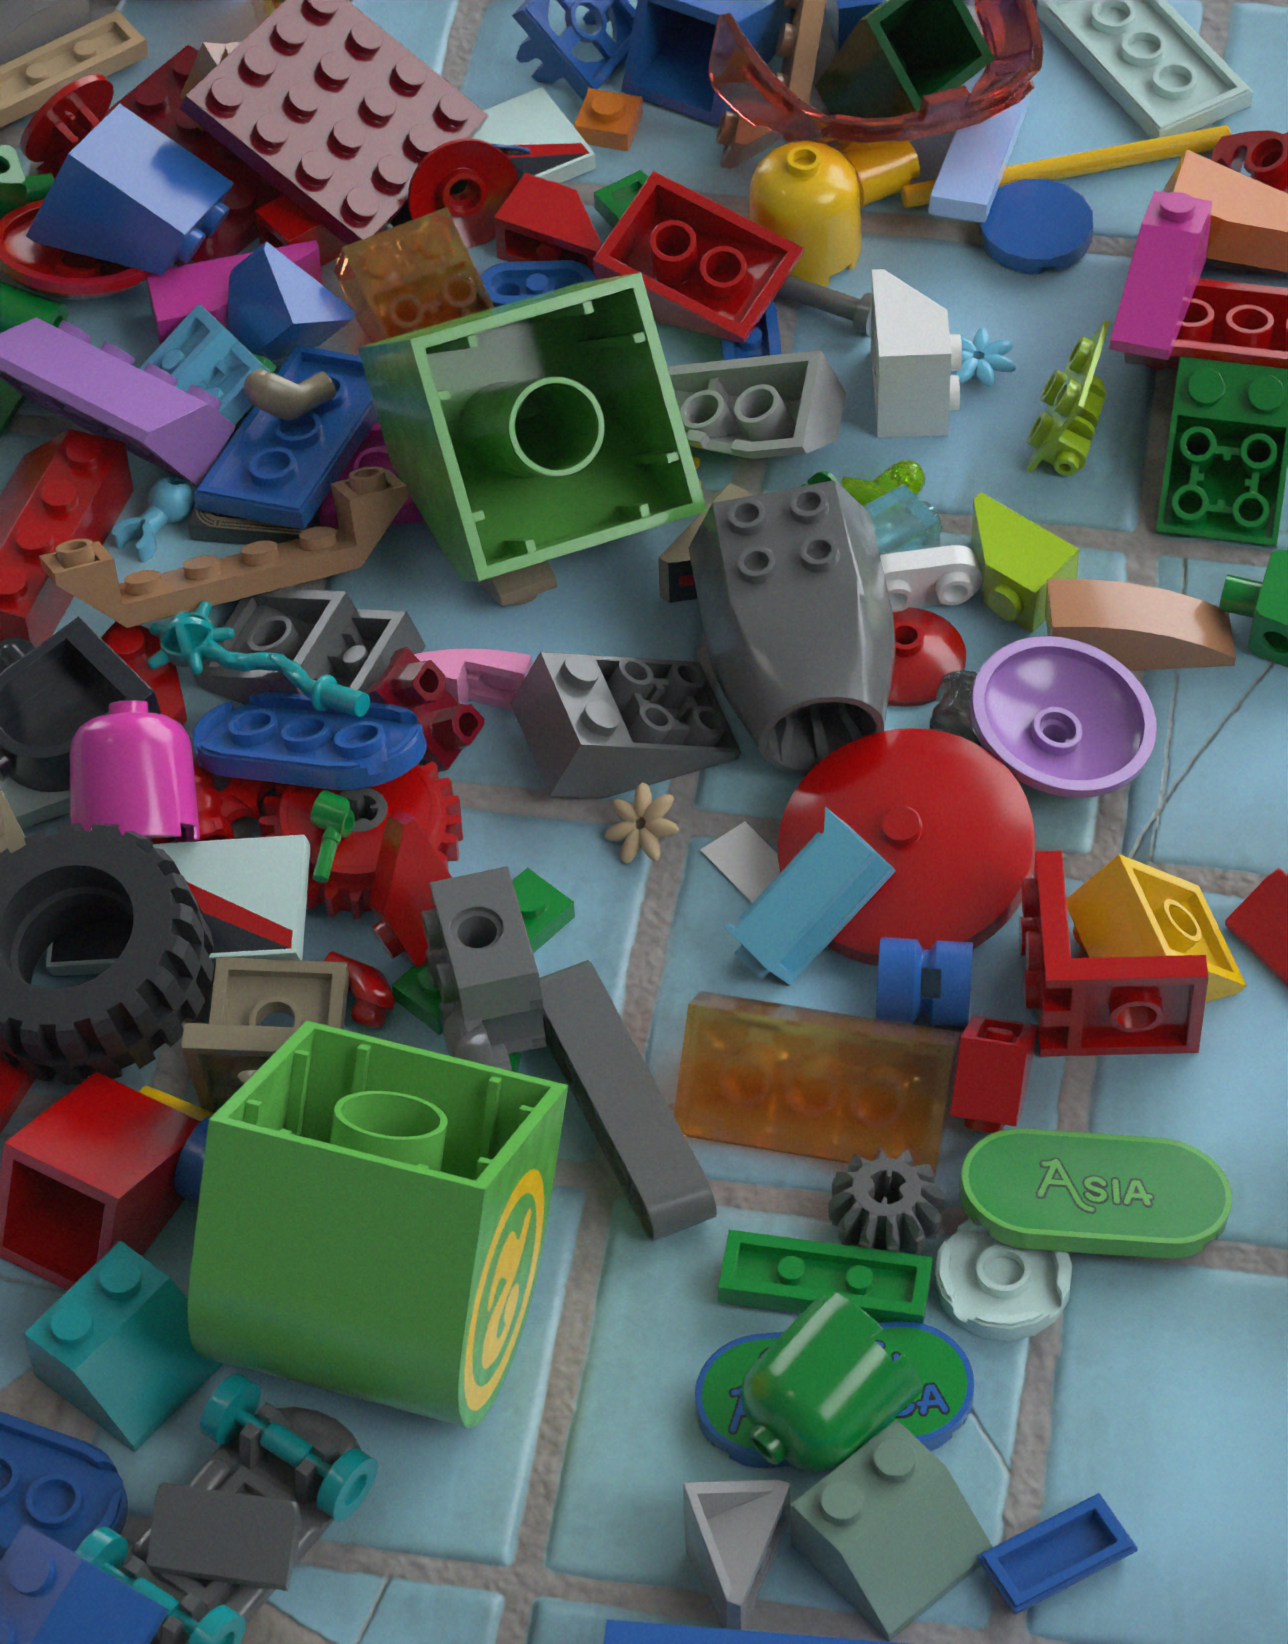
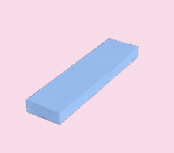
[929,83,1030,223]

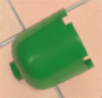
[740,1292,923,1473]

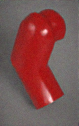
[324,951,395,1029]

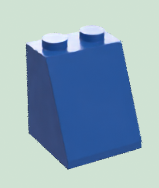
[621,0,791,126]
[26,103,234,275]

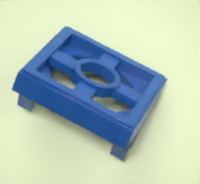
[512,0,636,100]

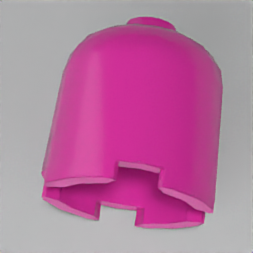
[69,701,200,843]

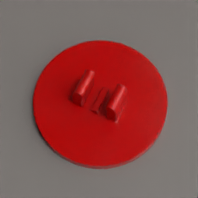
[20,74,114,162]

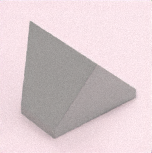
[683,1480,791,1630]

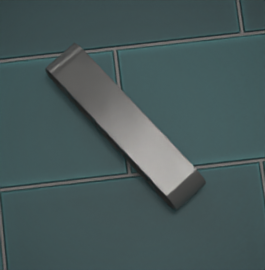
[539,960,717,1241]

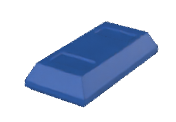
[977,1493,1138,1615]

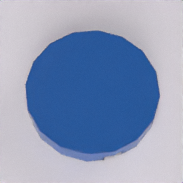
[979,179,1093,274]

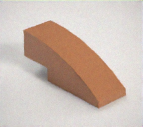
[1045,579,1236,671]

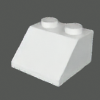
[870,269,962,438]

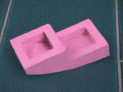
[414,648,533,710]

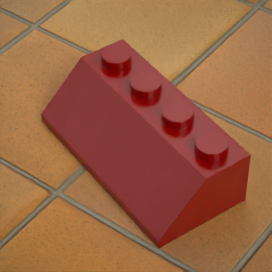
[1124,278,1288,369]
[0,429,134,647]

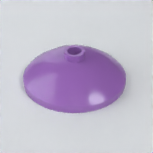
[969,636,1157,798]

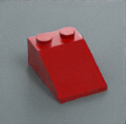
[593,170,804,344]

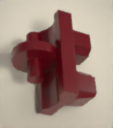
[366,647,485,772]

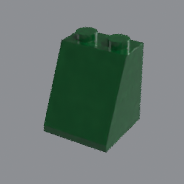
[815,0,995,134]

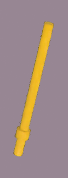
[901,125,1231,209]

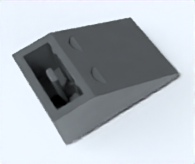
[510,652,742,798]

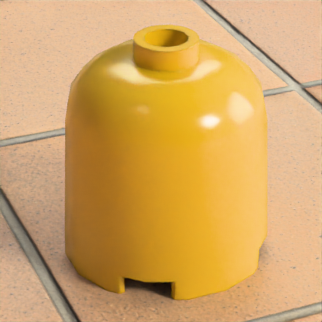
[748,141,861,287]

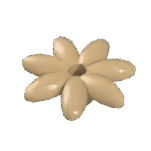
[605,783,679,864]

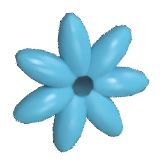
[955,328,1016,387]

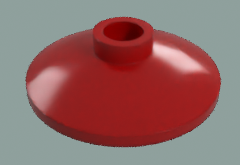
[408,138,519,250]
[888,607,966,707]

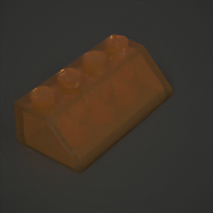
[673,991,962,1177]

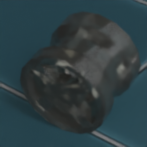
[930,670,982,746]

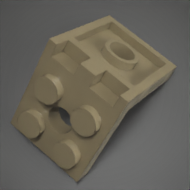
[181,957,350,1113]

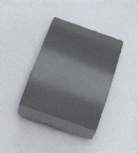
[193,589,426,705]

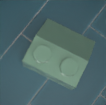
[791,1419,993,1642]

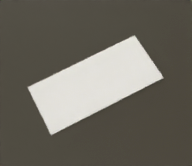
[700,821,780,903]

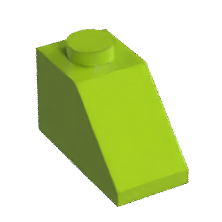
[971,492,1079,633]

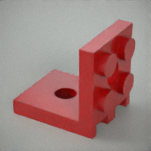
[1019,850,1209,1057]

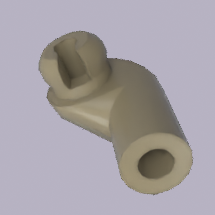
[244,369,336,421]

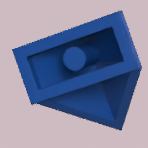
[227,242,356,362]

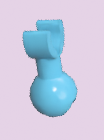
[112,476,194,562]

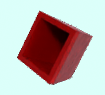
[0,1072,201,1291]

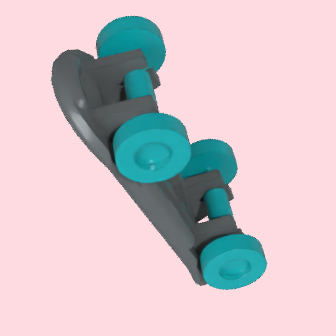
[75,1373,378,1644]

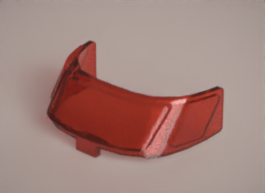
[708,0,1044,152]

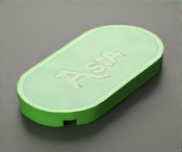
[958,1128,1232,1259]

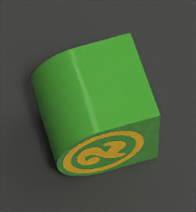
[188,1021,568,1428]

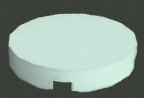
[934,1218,1072,1341]

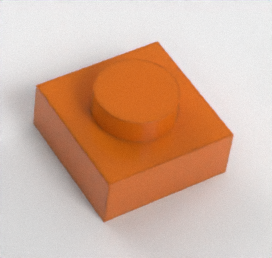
[574,88,643,151]

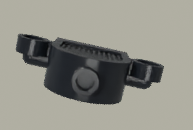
[0,616,161,792]

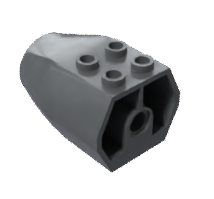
[688,480,896,775]

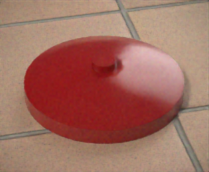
[777,728,1036,966]

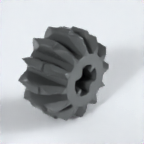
[828,1146,944,1255]

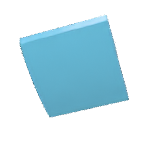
[139,304,272,425]

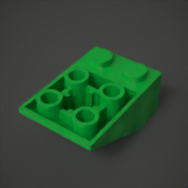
[1156,357,1288,548]

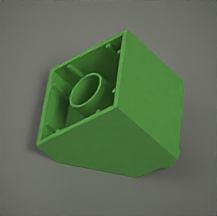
[358,272,707,581]

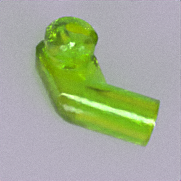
[841,460,925,513]

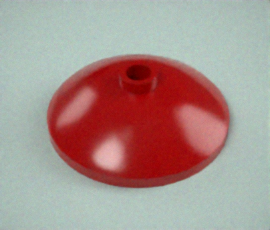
[0,199,150,300]

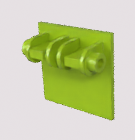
[1026,319,1110,476]

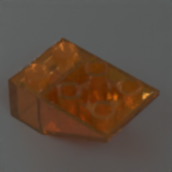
[333,207,494,343]

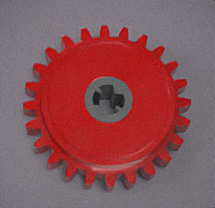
[259,761,463,919]

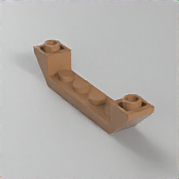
[716,0,826,169]
[39,467,409,628]

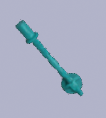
[147,601,370,717]

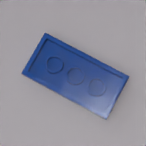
[193,345,378,530]

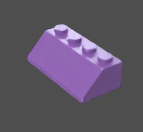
[0,317,236,487]

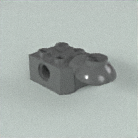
[421,866,546,1071]

